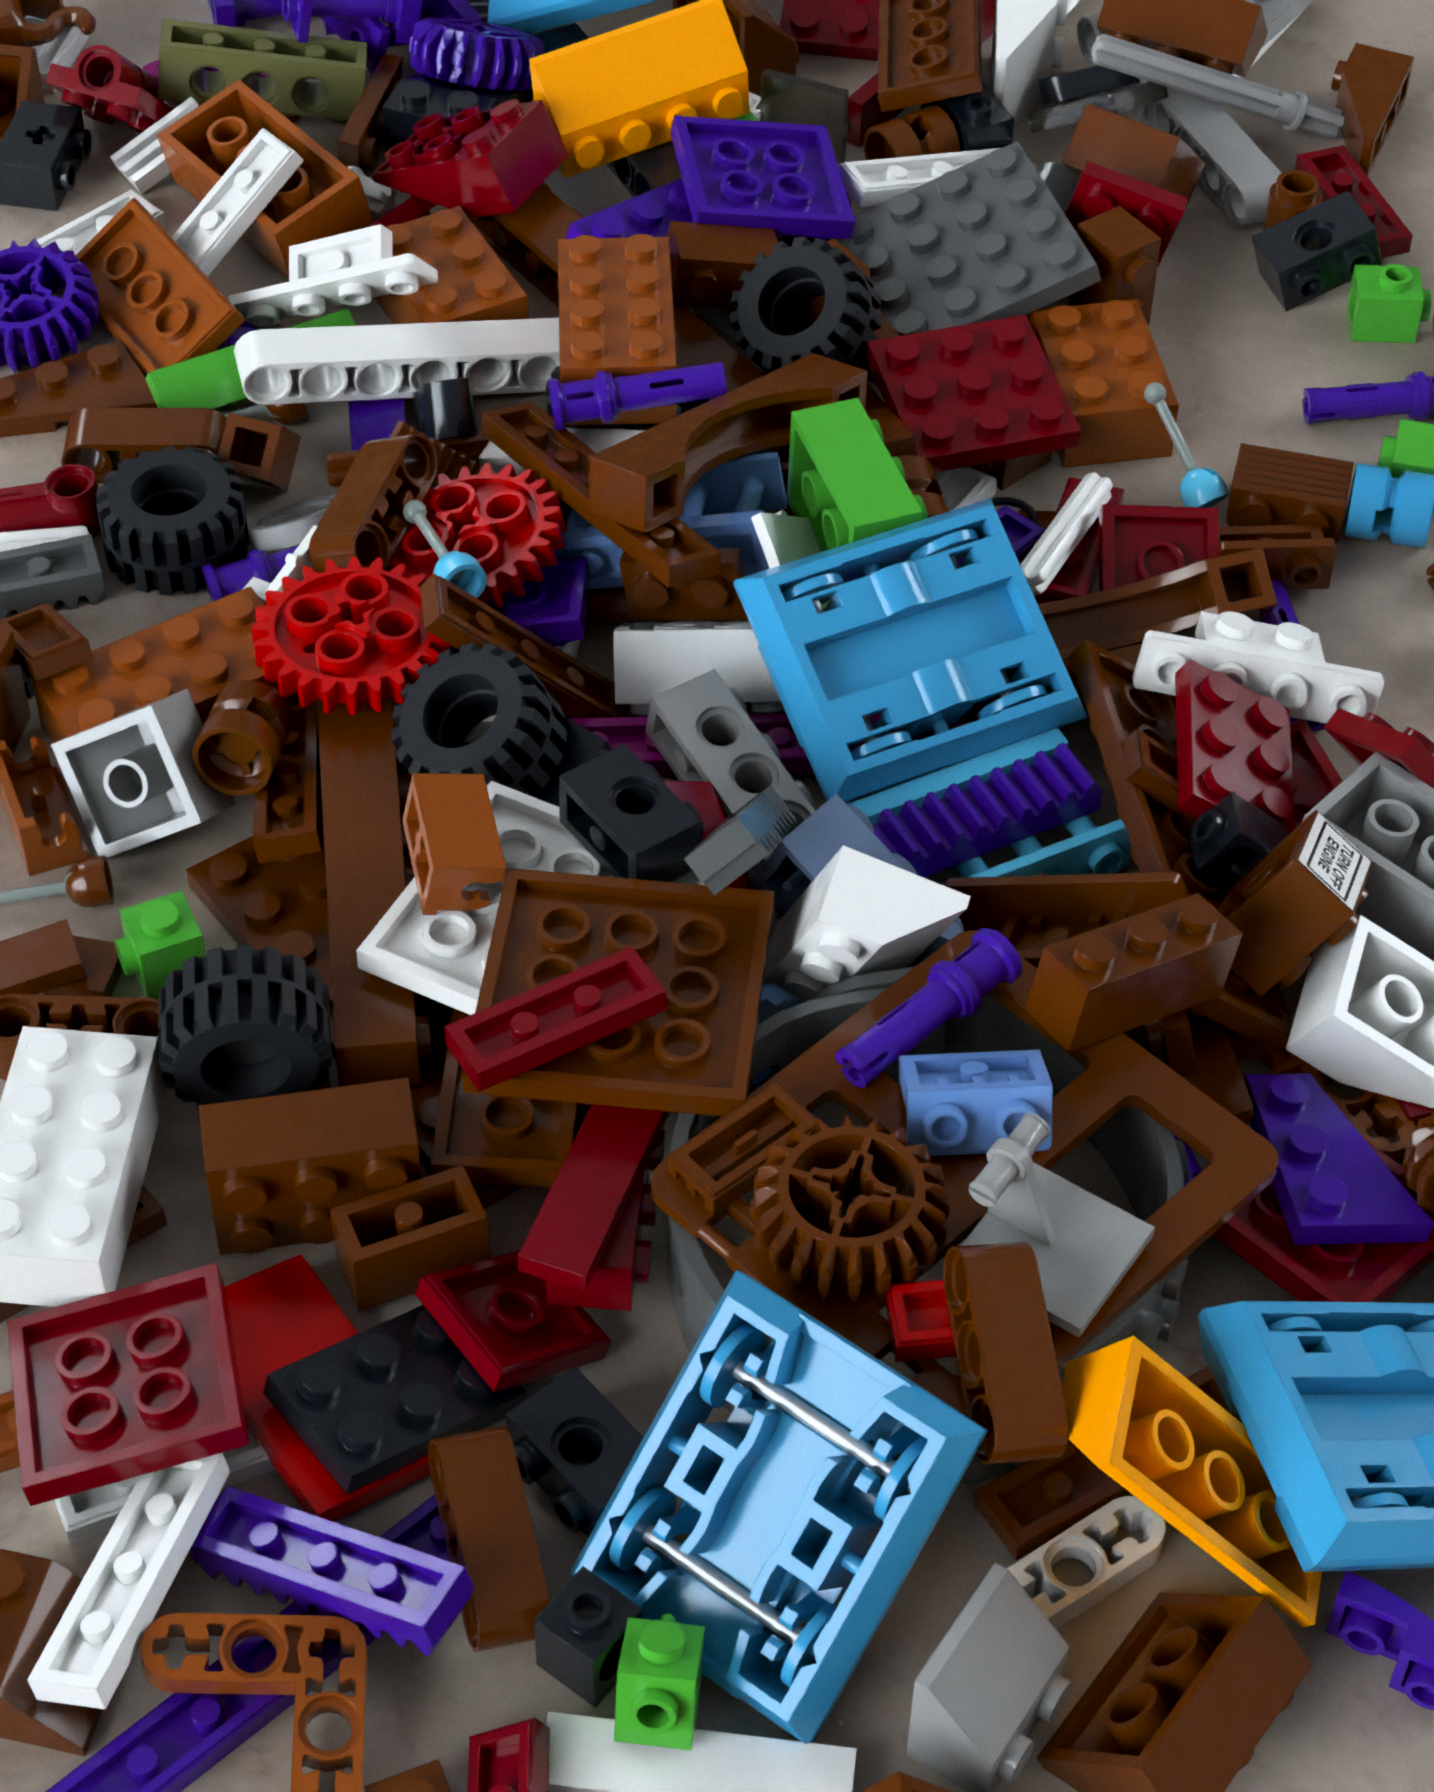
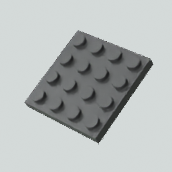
[829,141,1101,336]

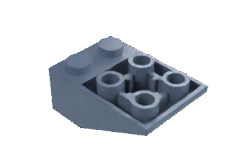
[750,793,964,968]

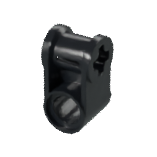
[412,378,479,440]

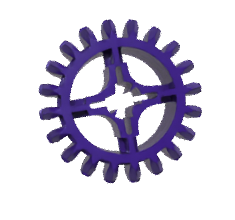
[408,17,545,92]
[0,238,99,373]

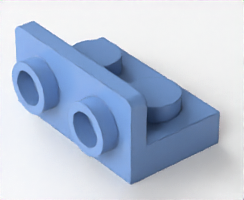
[899,1049,1053,1156]

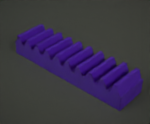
[872,742,1103,877]
[189,1486,475,1657]

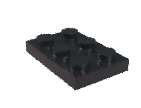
[263,1305,527,1495]

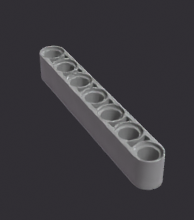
[1077,12,1282,228]

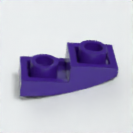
[1326,1571,1434,1710]

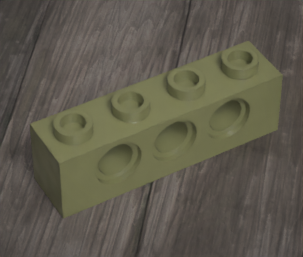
[157,19,367,123]

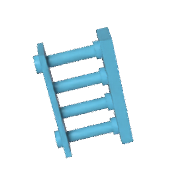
[847,728,1131,878]

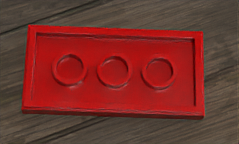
[225,1254,430,1522]

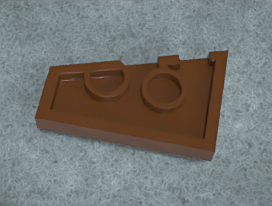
[0,340,158,438]

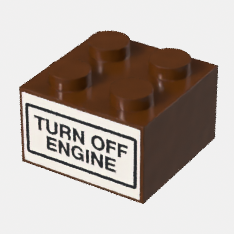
[1218,810,1373,997]

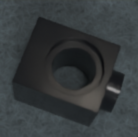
[1188,791,1289,891]
[534,1566,643,1708]

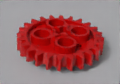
[385,463,567,608]
[251,556,452,715]

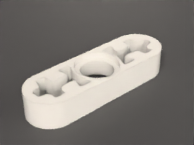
[1006,1496,1166,1630]

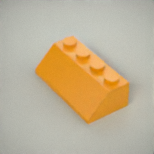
[529,0,750,178]
[1061,1335,1322,1628]

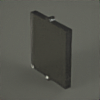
[756,68,852,165]

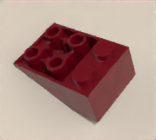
[371,99,569,218]

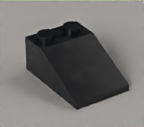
[382,73,533,152]

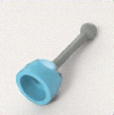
[1144,382,1230,508]
[403,500,487,598]

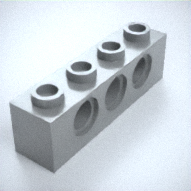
[645,669,815,920]

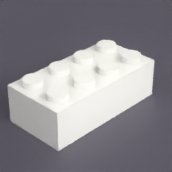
[0,1026,167,1307]

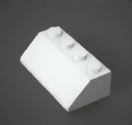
[613,620,785,715]
[763,845,971,1003]

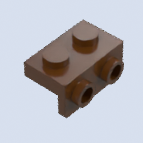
[1218,524,1337,590]

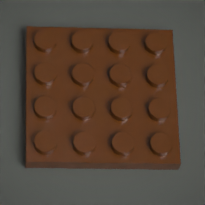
[462,868,775,1116]

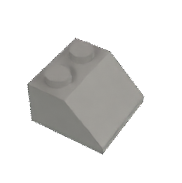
[50,689,236,858]
[906,1562,1073,1792]

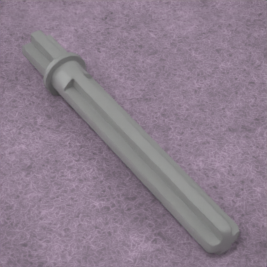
[1090,34,1344,139]

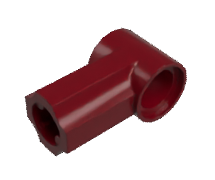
[0,464,101,538]

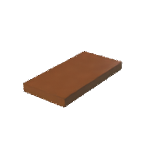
[75,197,246,374]

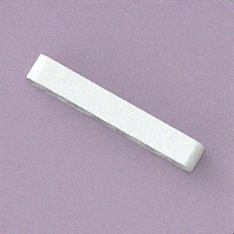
[234,318,560,405]

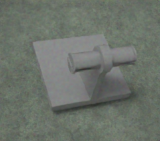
[961,1113,1155,1337]

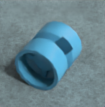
[1344,463,1434,549]

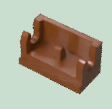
[0,736,90,876]
[402,773,507,915]

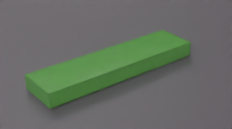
[145,308,356,412]

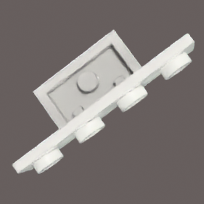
[227,224,438,327]
[1132,611,1385,723]

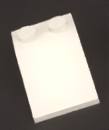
[990,0,1067,127]
[1286,914,1434,1109]

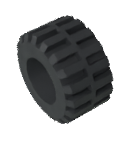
[729,237,883,374]
[96,446,249,596]
[391,643,567,795]
[158,945,332,1109]

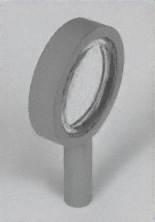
[248,495,335,551]

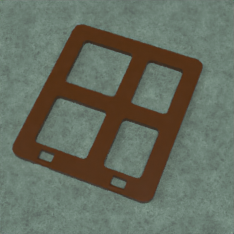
[651,930,1279,1416]

